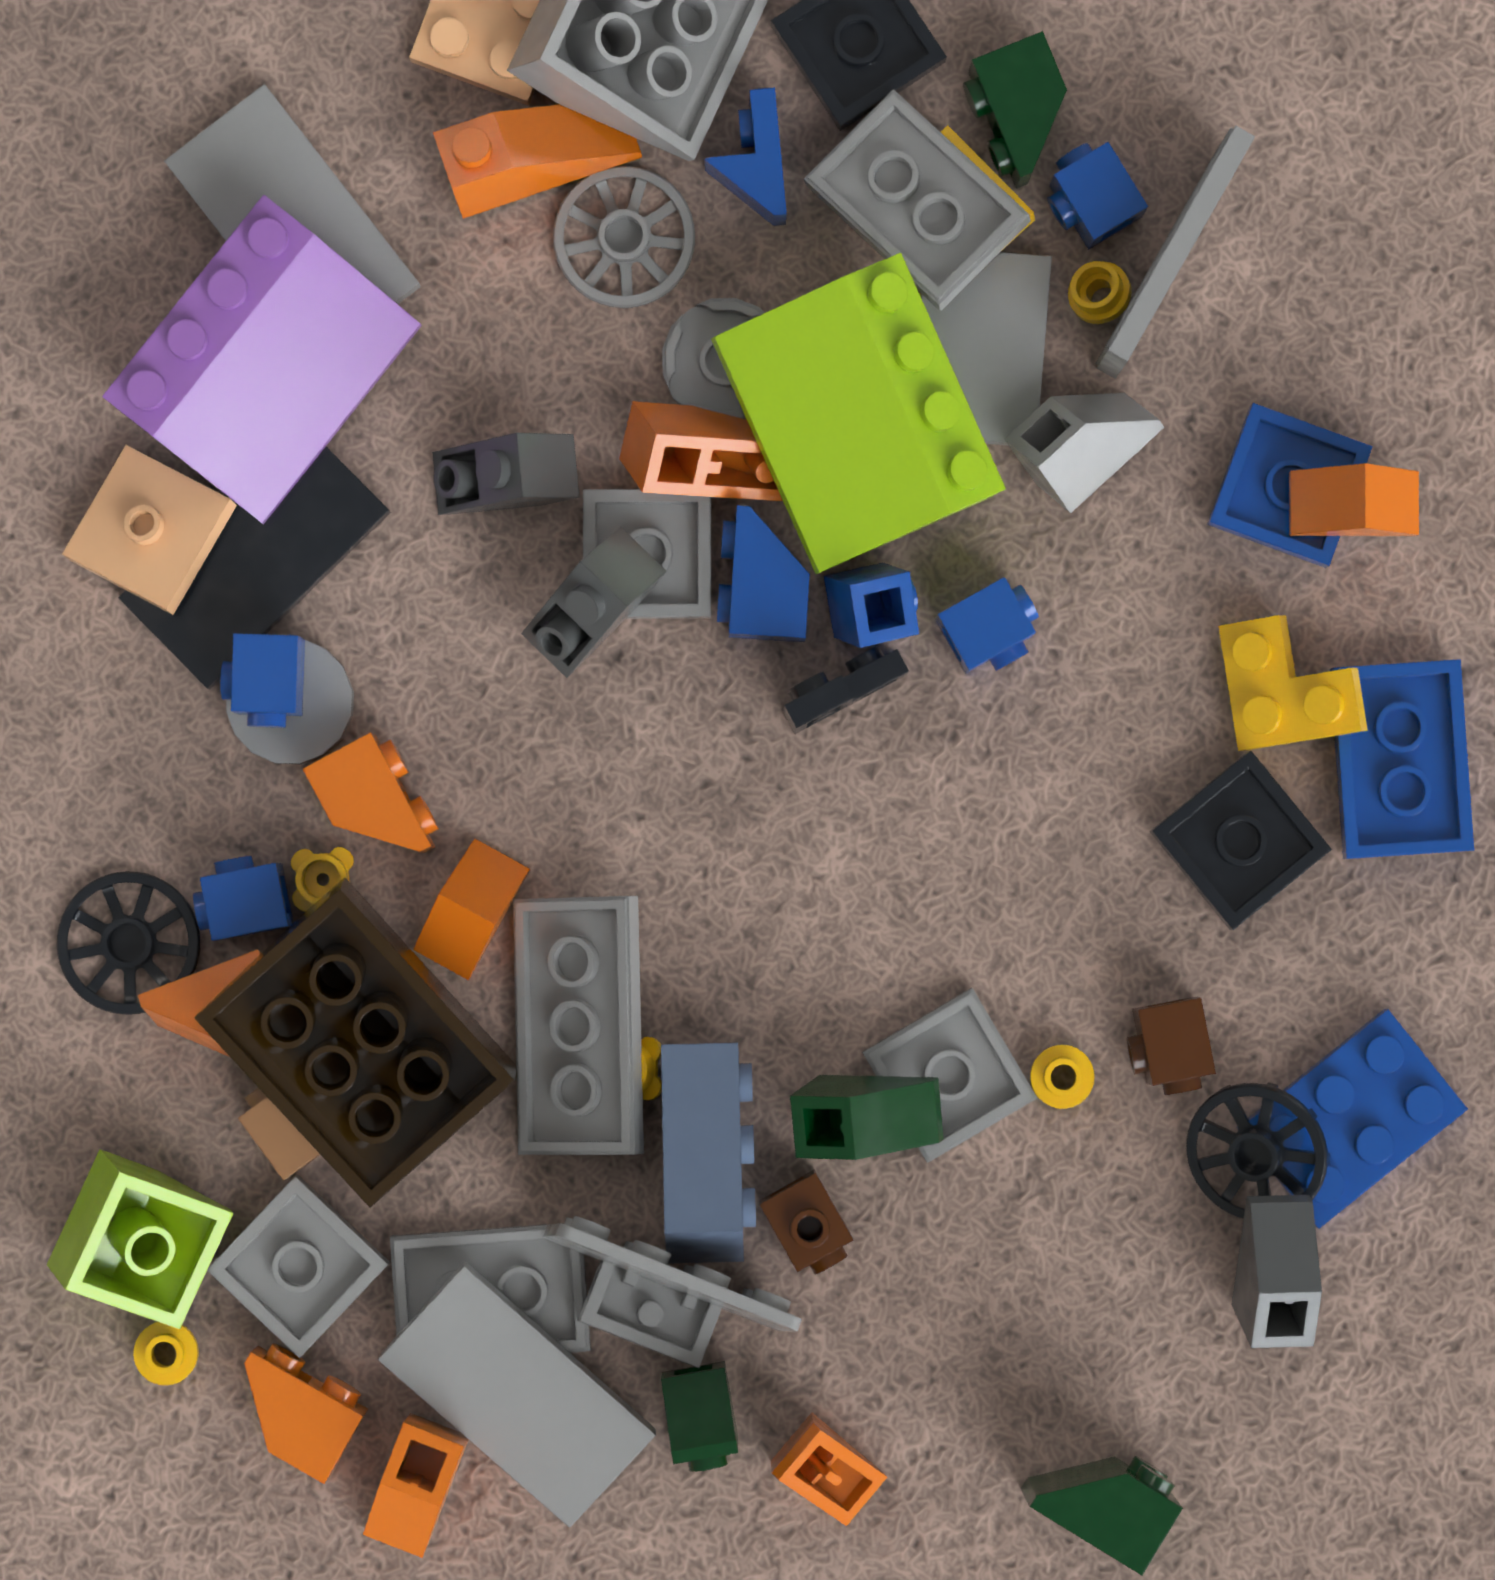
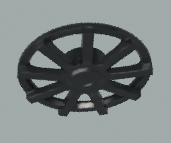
[57,871,201,1015]
[1186,1082,1330,1219]

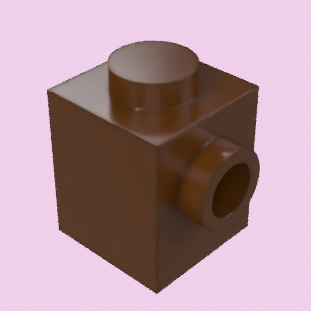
[1127,997,1216,1095]
[759,1169,854,1275]

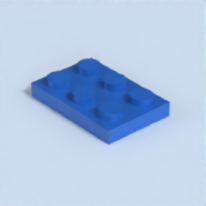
[1330,659,1474,859]
[1236,1009,1468,1229]

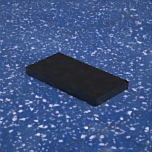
[118,446,391,690]

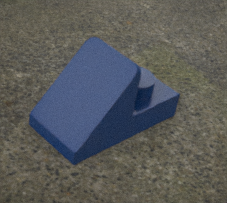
[704,87,787,226]

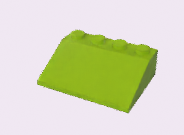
[711,253,1006,574]

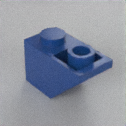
[717,505,810,642]

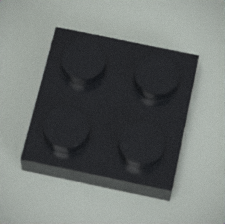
[771,0,947,131]
[1150,750,1332,930]

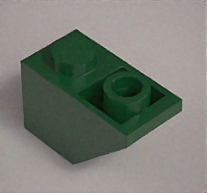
[963,31,1067,189]
[790,1075,944,1160]
[661,1361,738,1472]

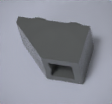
[432,433,580,515]
[521,527,667,678]
[1231,1195,1322,1348]

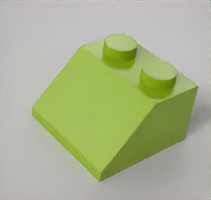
[47,1149,233,1329]

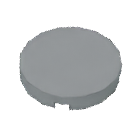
[662,298,765,420]
[226,639,354,765]

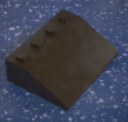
[195,877,516,1208]

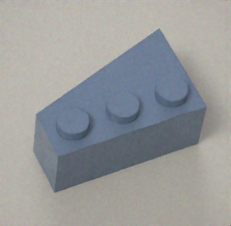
[661,1043,756,1264]

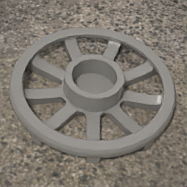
[553,166,695,309]

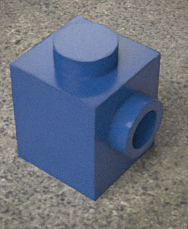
[1047,142,1148,250]
[824,562,919,648]
[935,577,1039,674]
[220,634,305,728]
[193,856,294,941]

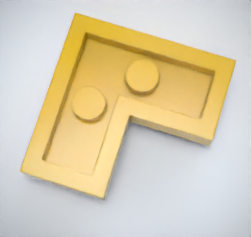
[1218,615,1368,751]

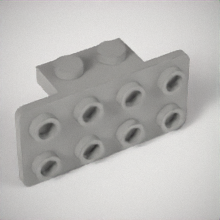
[543,1216,802,1368]

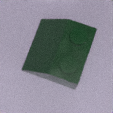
[1020,1456,1183,1576]

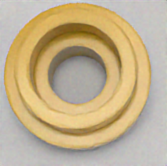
[1068,261,1132,324]
[1030,1045,1094,1109]
[133,1322,199,1385]

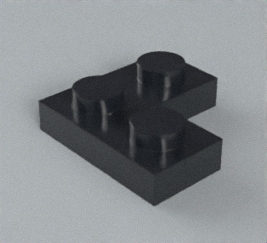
[783,646,909,734]

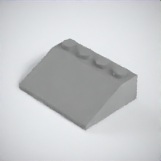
[507,0,768,161]

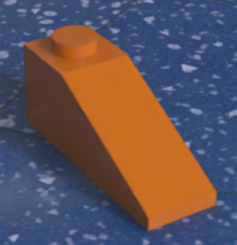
[433,104,642,219]
[619,401,783,501]

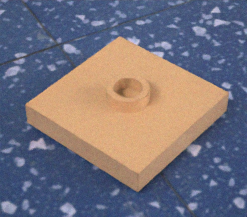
[62,445,237,615]

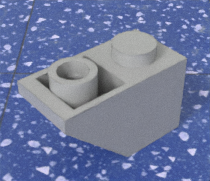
[1004,393,1165,513]

